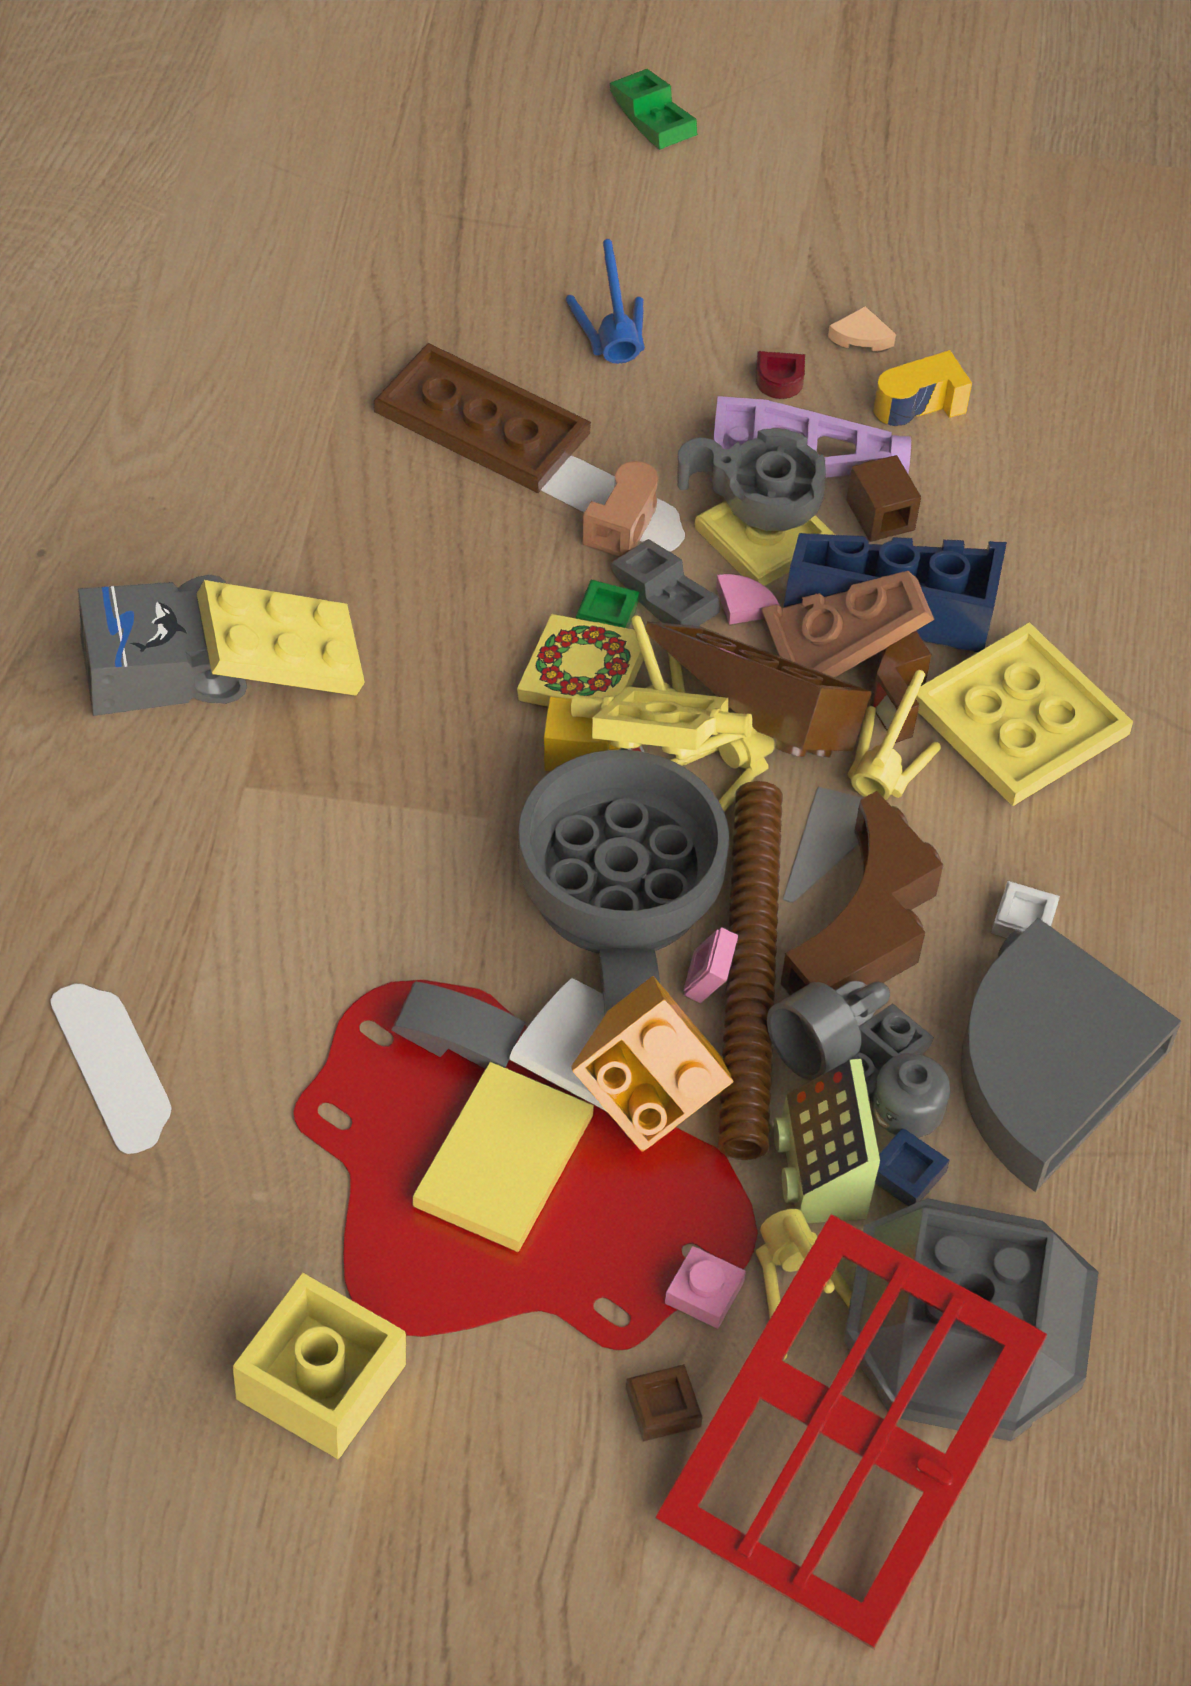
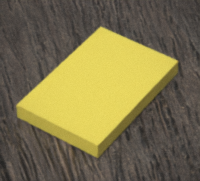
[413,1062,594,1252]

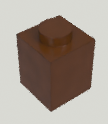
[846,455,921,542]

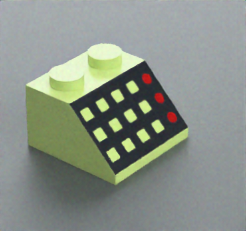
[773,1059,880,1223]

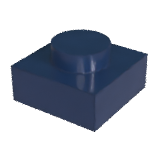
[875,1128,950,1206]

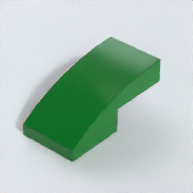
[610,69,698,150]

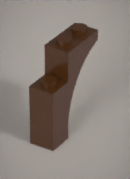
[780,791,944,995]

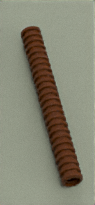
[717,781,783,1160]

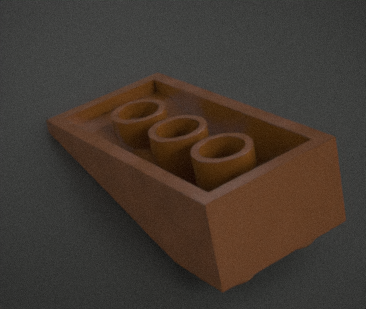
[645,621,872,758]

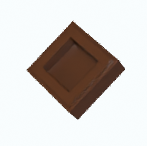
[626,1364,703,1442]

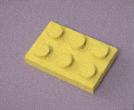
[197,580,365,696]

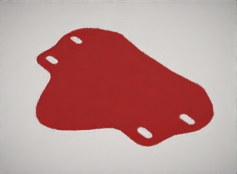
[293,980,758,1350]

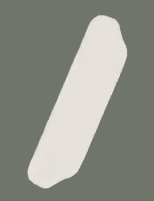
[541,456,685,552]
[51,984,172,1154]

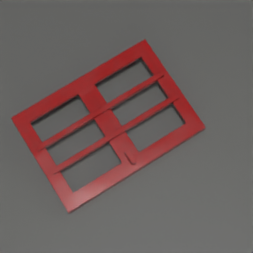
[655,1214,1047,1650]

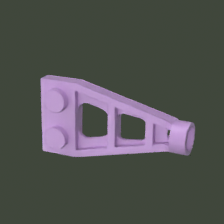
[710,396,911,481]

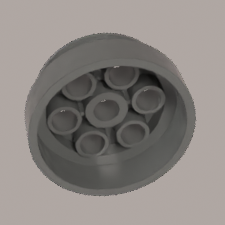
[518,750,729,954]

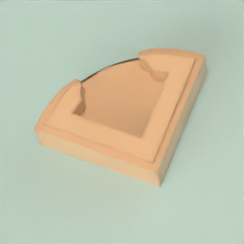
[828,306,896,351]

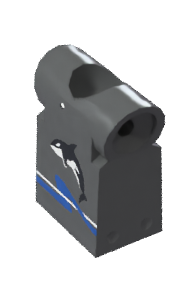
[78,575,247,716]

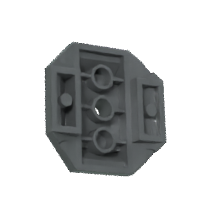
[843,1198,1099,1441]

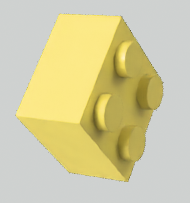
[233,1273,406,1459]

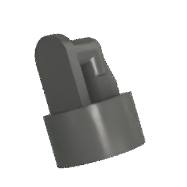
[767,981,890,1080]

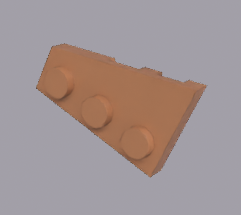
[761,571,934,677]

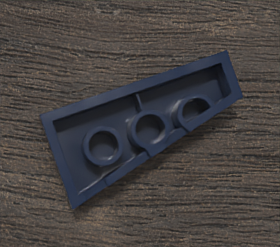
[783,533,1007,652]

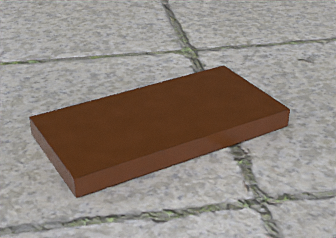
[374,343,591,493]

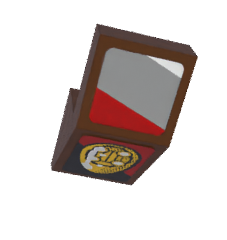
[870,631,932,743]

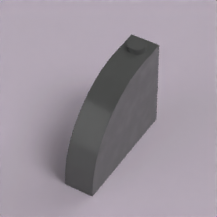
[961,918,1181,1192]

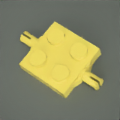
[571,687,752,755]

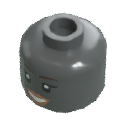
[872,1053,950,1138]

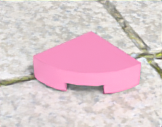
[716,574,780,625]

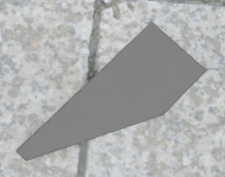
[783,787,863,903]

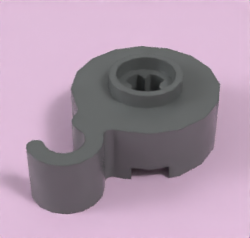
[677,429,826,531]

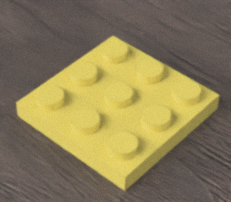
[916,622,1133,806]

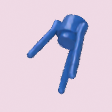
[566,239,645,364]

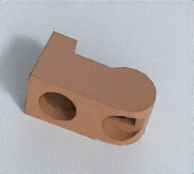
[583,461,659,557]

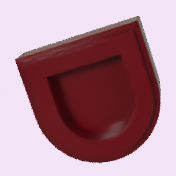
[756,351,805,399]

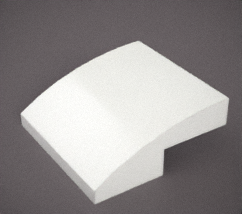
[509,978,606,1111]

